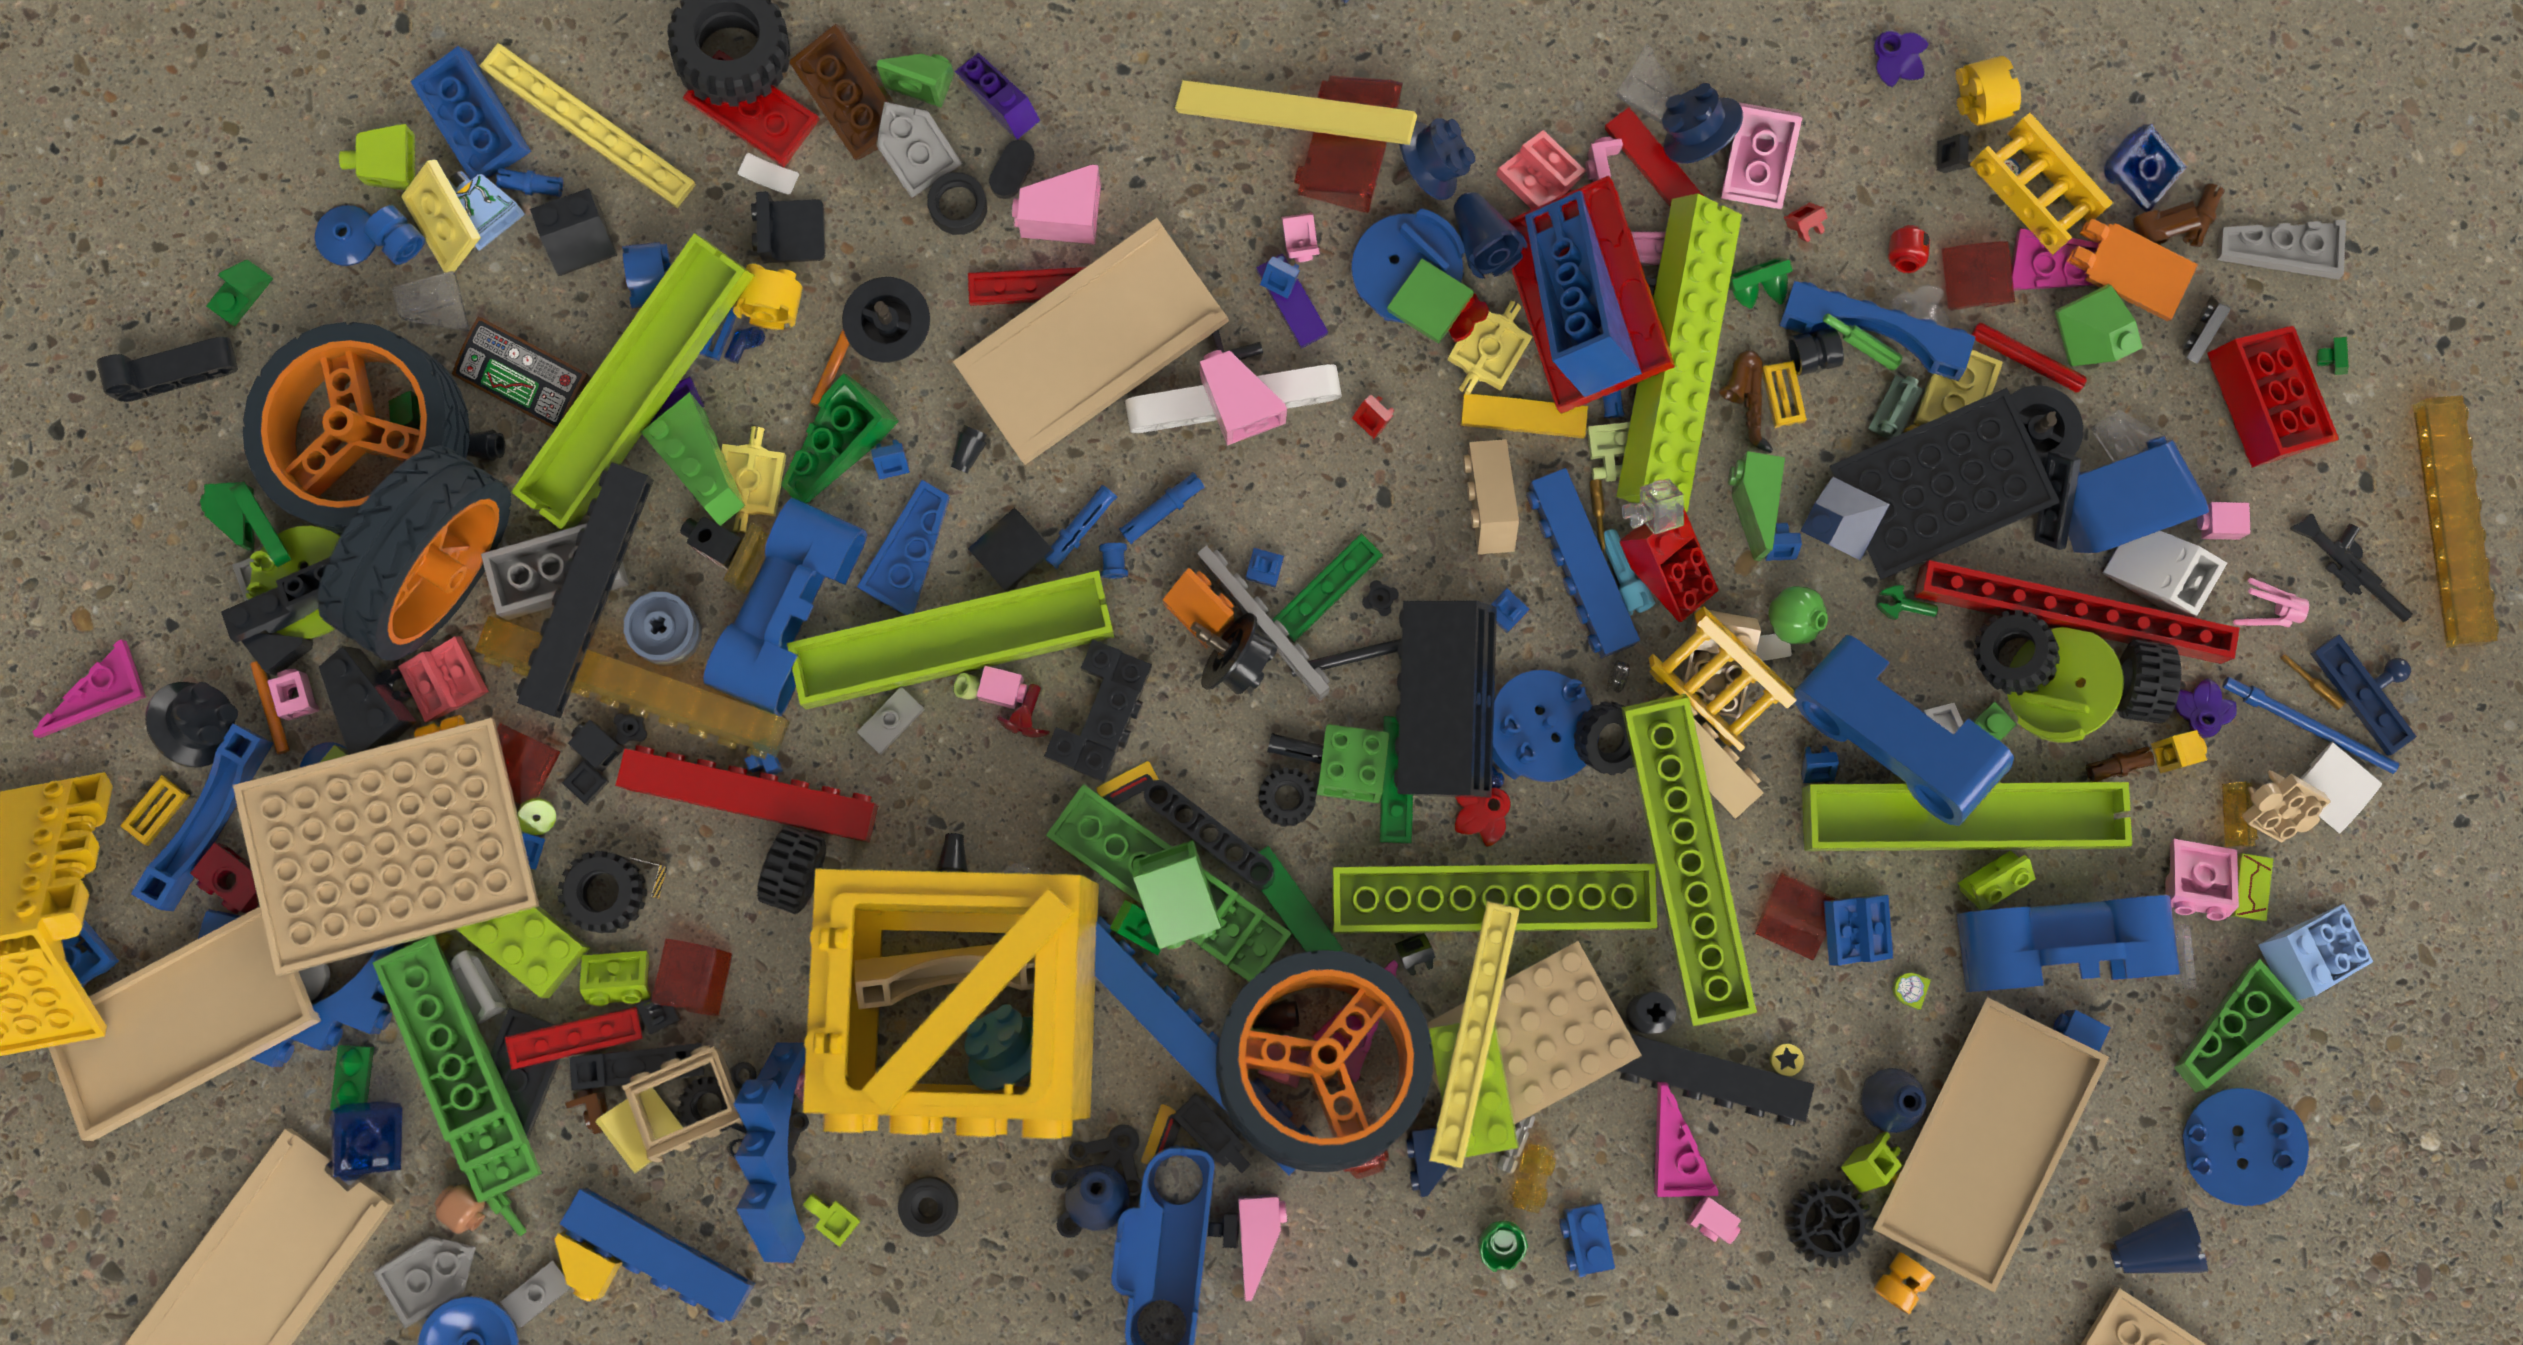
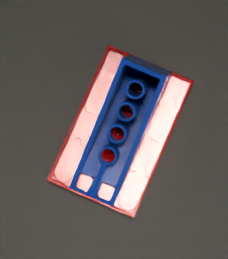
[1508,175,1675,414]

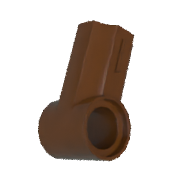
[2133,201,2202,245]

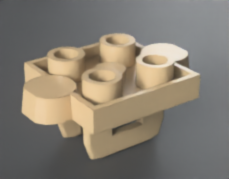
[2242,770,2331,843]

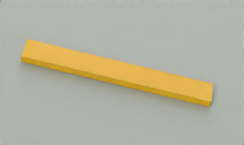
[862,888,1074,1113]

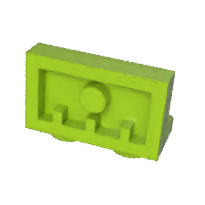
[1958,850,2036,911]
[579,951,651,1006]

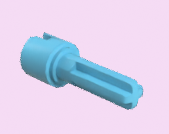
[1604,529,1656,616]

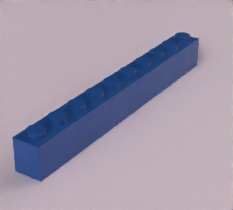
[1095,916,1316,1176]

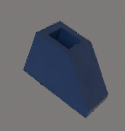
[1405,1127,1450,1197]

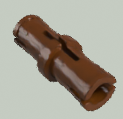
[2183,183,2225,247]
[2086,746,2154,782]

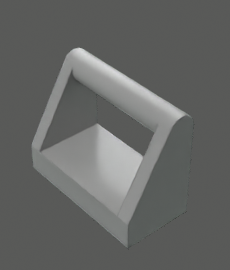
[449,950,509,1024]

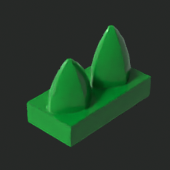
[1728,257,1793,309]
[330,1045,374,1113]

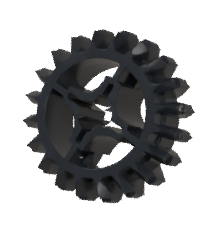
[1785,1178,1874,1268]

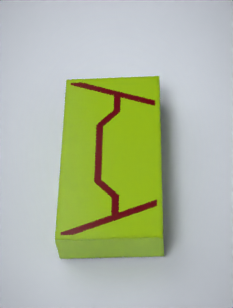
[2231,853,2274,922]

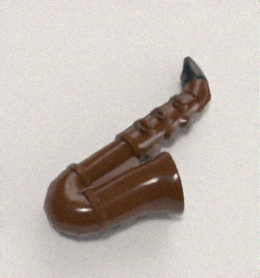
[1719,350,1773,453]

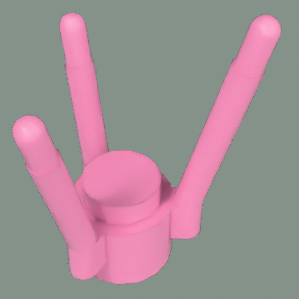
[2233,578,2309,627]

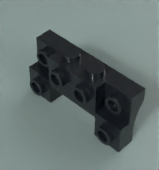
[1044,639,1152,783]

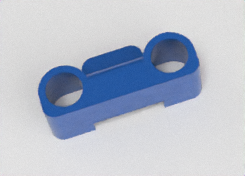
[703,498,867,718]
[1794,635,2014,826]
[1957,895,2180,992]
[1112,1146,1215,1345]

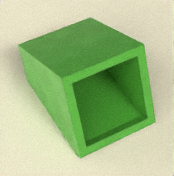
[1132,840,1221,949]

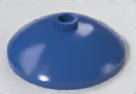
[418,1296,519,1345]

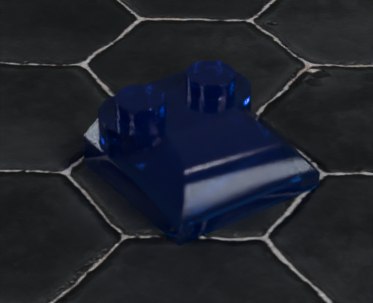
[2104,124,2187,212]
[329,1101,402,1177]

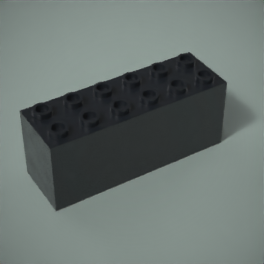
[1394,600,1497,798]

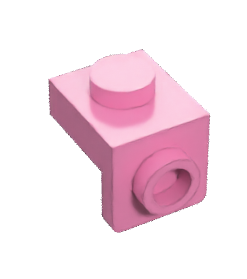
[1586,137,1623,182]
[1282,213,1320,262]

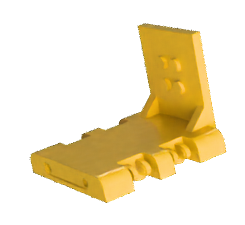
[0,772,113,1056]

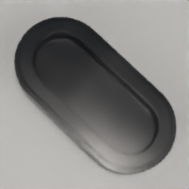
[989,140,1035,199]

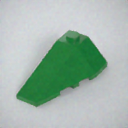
[781,373,899,504]

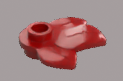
[1448,293,1489,342]
[1455,788,1511,847]

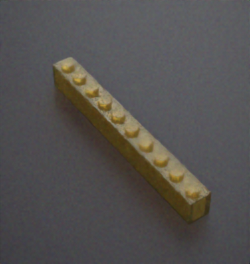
[474,615,790,760]

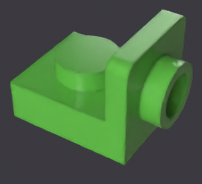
[1972,702,2017,741]

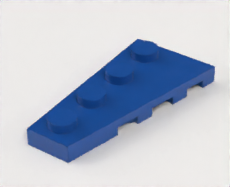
[857,480,950,616]

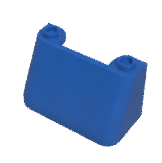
[2068,436,2210,553]

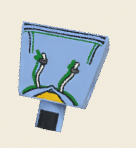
[448,171,525,251]

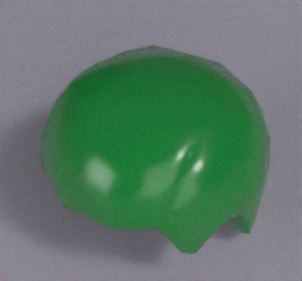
[1478,1221,1528,1272]

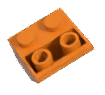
[1162,568,1234,649]

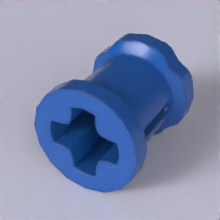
[1099,543,1128,579]

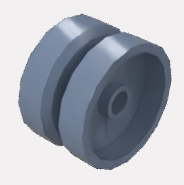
[624,592,702,666]

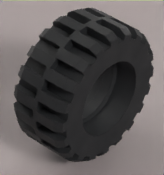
[667,0,790,107]

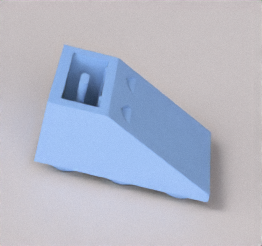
[2258,904,2373,1001]

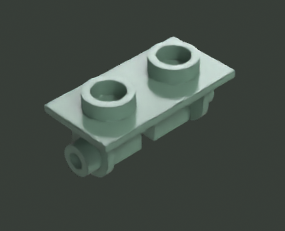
[1868,375,1924,440]

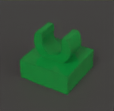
[2317,337,2349,375]

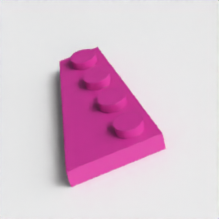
[2007,229,2099,291]

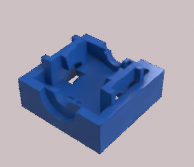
[62,919,119,987]

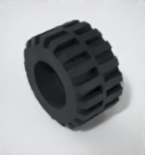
[1974,610,2060,695]
[2116,640,2182,724]
[757,826,826,915]
[558,851,647,933]

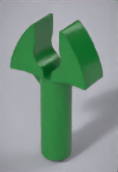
[1876,585,1938,621]

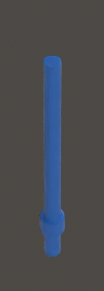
[2222,676,2399,774]

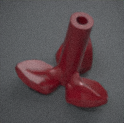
[996,684,1050,738]

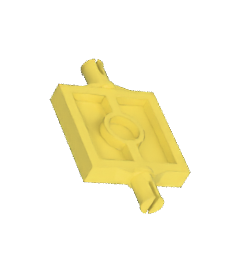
[1447,301,1533,395]
[721,426,786,533]

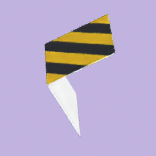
[631,858,667,899]

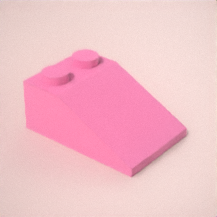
[1721,103,1803,209]
[1239,1194,1287,1301]

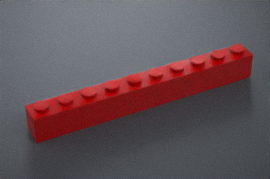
[1914,560,2240,664]

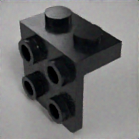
[751,191,826,263]

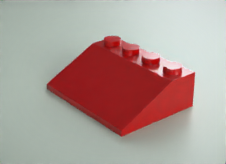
[2207,325,2339,468]

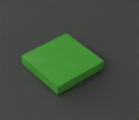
[1387,259,1474,344]

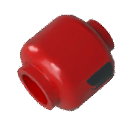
[1888,225,1930,273]

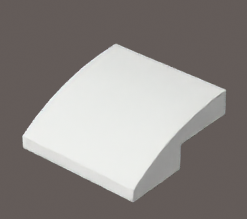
[2300,742,2382,834]

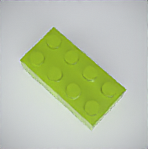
[1429,1022,1519,1158]

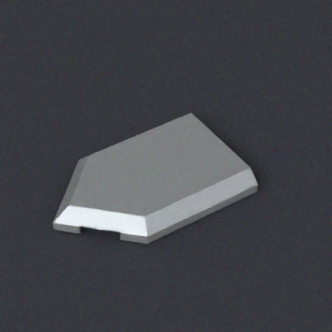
[876,102,962,198]
[373,1236,476,1328]

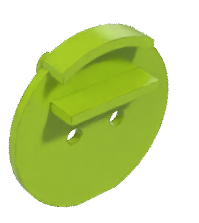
[246,526,341,639]
[2007,627,2124,743]

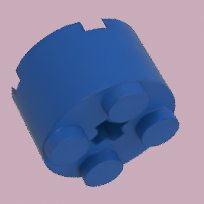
[622,242,671,309]

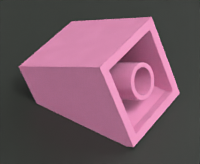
[1012,165,1101,244]
[1200,350,1287,446]

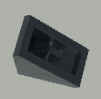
[241,633,313,676]

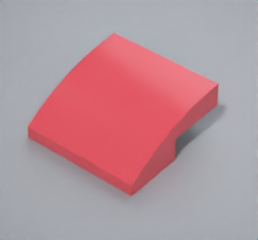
[1496,130,1586,209]
[398,636,489,722]

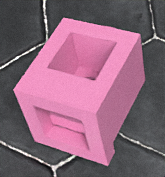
[268,669,319,721]
[1685,1196,1741,1244]

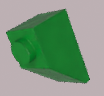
[200,482,254,551]

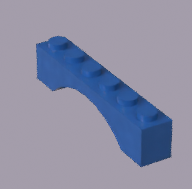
[1779,281,1976,381]
[131,724,274,912]

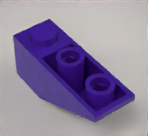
[955,52,1041,140]

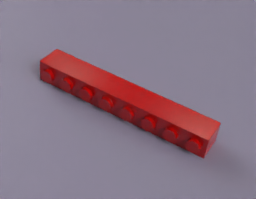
[615,745,879,843]

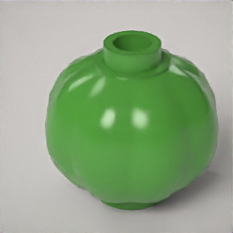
[1769,586,1828,644]

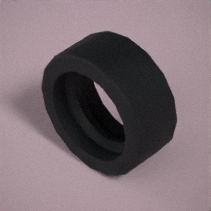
[927,172,987,235]

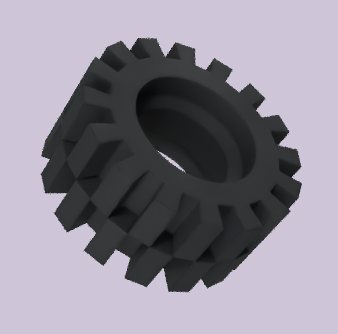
[1258,767,1317,827]
[677,1077,729,1132]

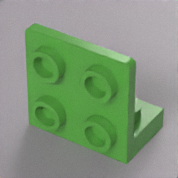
[1316,724,1389,803]

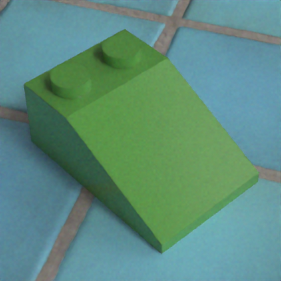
[1728,451,1785,561]

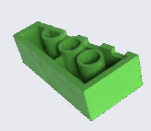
[641,392,745,526]
[2174,959,2304,1093]

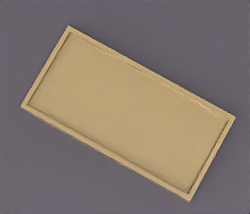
[953,218,1229,465]
[48,907,321,1141]
[1873,997,2109,1293]
[125,1128,395,1345]

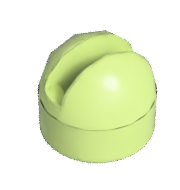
[954,673,980,700]

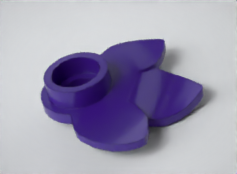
[1874,31,1929,87]
[2175,678,2237,738]

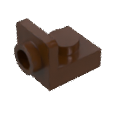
[565,1088,609,1135]

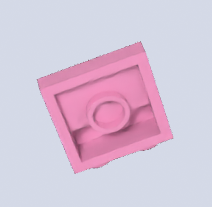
[2165,839,2239,921]

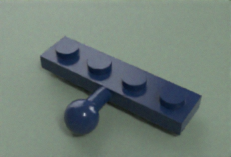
[2310,634,2417,756]

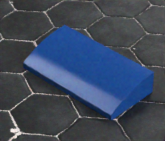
[410,46,532,180]

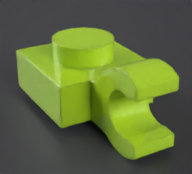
[803,1193,861,1247]

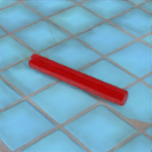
[1971,323,2087,392]

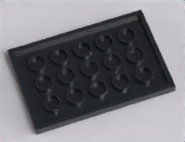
[1829,388,2060,580]

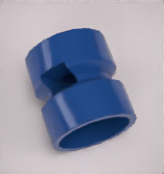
[364,205,425,265]

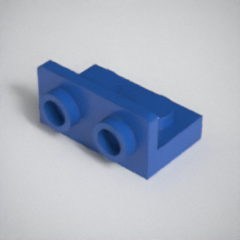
[1559,1203,1615,1277]

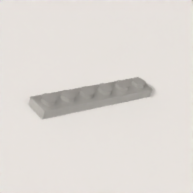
[1197,545,1330,701]

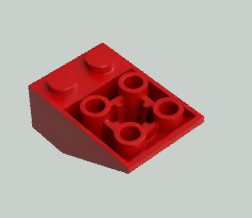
[1619,508,1719,622]

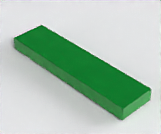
[1272,533,1383,643]
[1379,716,1413,844]
[1251,846,1343,952]

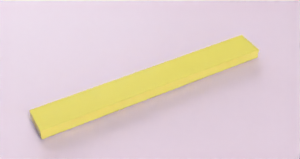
[479,43,696,209]
[1175,80,1417,145]
[1430,901,1520,1168]

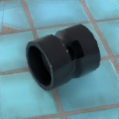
[1788,327,1844,376]

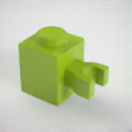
[1841,1132,1902,1193]

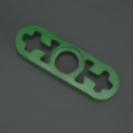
[229,481,292,568]

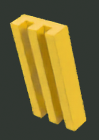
[1762,361,1807,428]
[120,775,190,846]

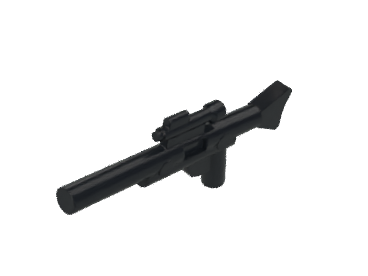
[2290,514,2413,622]

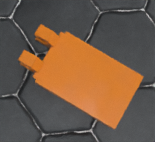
[2066,218,2198,321]

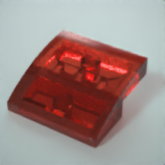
[1942,241,2016,311]
[497,723,561,804]
[1754,873,1838,961]
[652,938,733,1016]

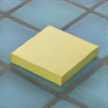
[596,1087,683,1173]

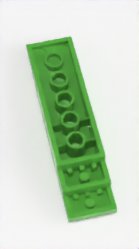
[1046,784,1293,982]
[373,935,542,1203]

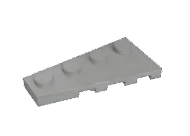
[2217,219,2346,280]

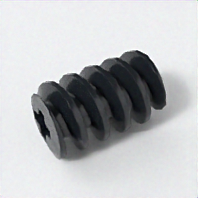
[1626,992,1676,1034]

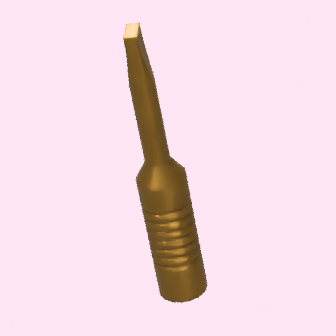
[1589,479,1605,551]
[2281,654,2346,710]

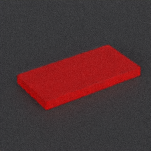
[683,49,820,168]

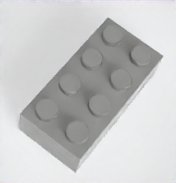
[481,524,629,620]

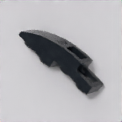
[221,557,330,643]

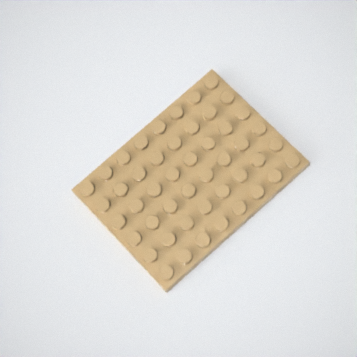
[233,718,539,976]

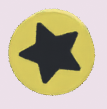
[1770,1044,1804,1076]

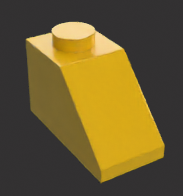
[2151,730,2207,774]
[555,1231,622,1302]

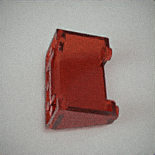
[1294,75,1403,214]

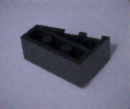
[319,646,417,755]

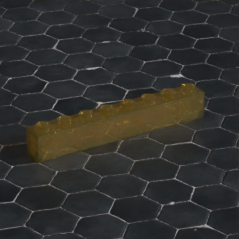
[2413,395,2499,648]

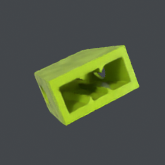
[339,124,415,190]

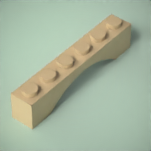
[855,944,1036,1009]

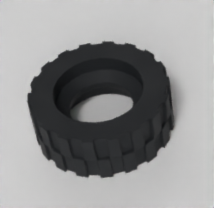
[1574,701,1634,775]

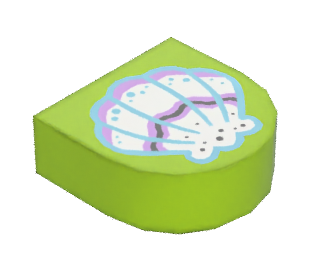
[1892,973,1931,1010]

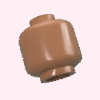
[434,1184,485,1234]

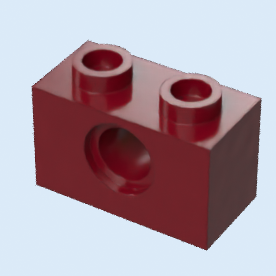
[190,842,259,914]

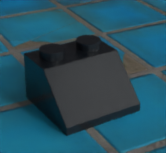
[530,188,618,276]

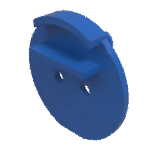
[1352,208,1465,323]
[1493,670,1599,782]
[2183,1088,2309,1206]

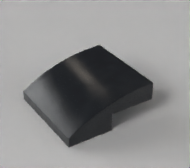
[968,507,1054,592]

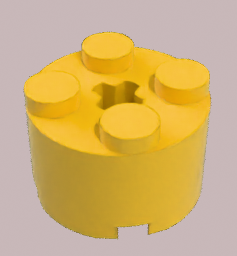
[1955,56,2021,126]
[733,264,803,330]

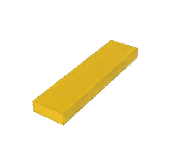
[1461,393,1588,439]

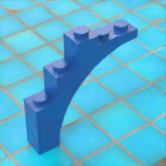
[250,943,405,1067]
[733,1042,806,1263]

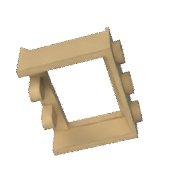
[622,1045,744,1163]

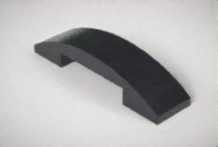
[569,1043,704,1090]

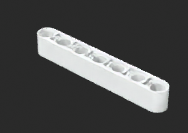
[1125,364,1342,433]

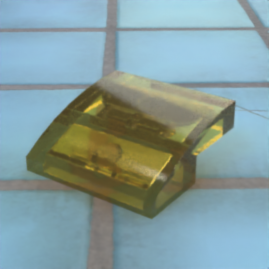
[723,522,769,596]

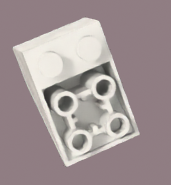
[2103,531,2227,618]

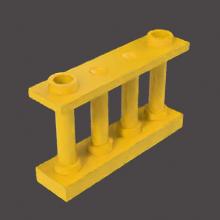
[1970,113,2113,255]
[1649,606,1797,752]

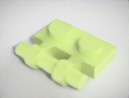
[1587,422,1630,482]

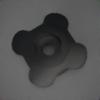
[1362,580,1399,616]
[613,710,648,745]

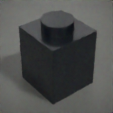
[568,720,625,772]

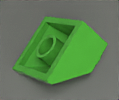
[876,54,954,107]
[2055,284,2143,366]

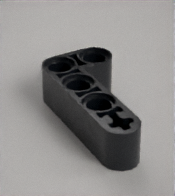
[96,337,238,402]

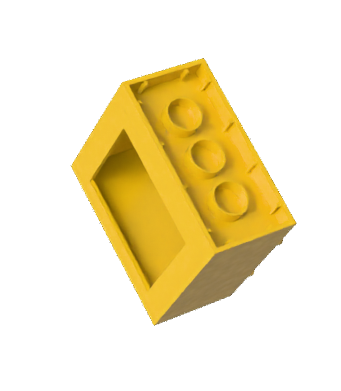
[803,869,1099,1139]

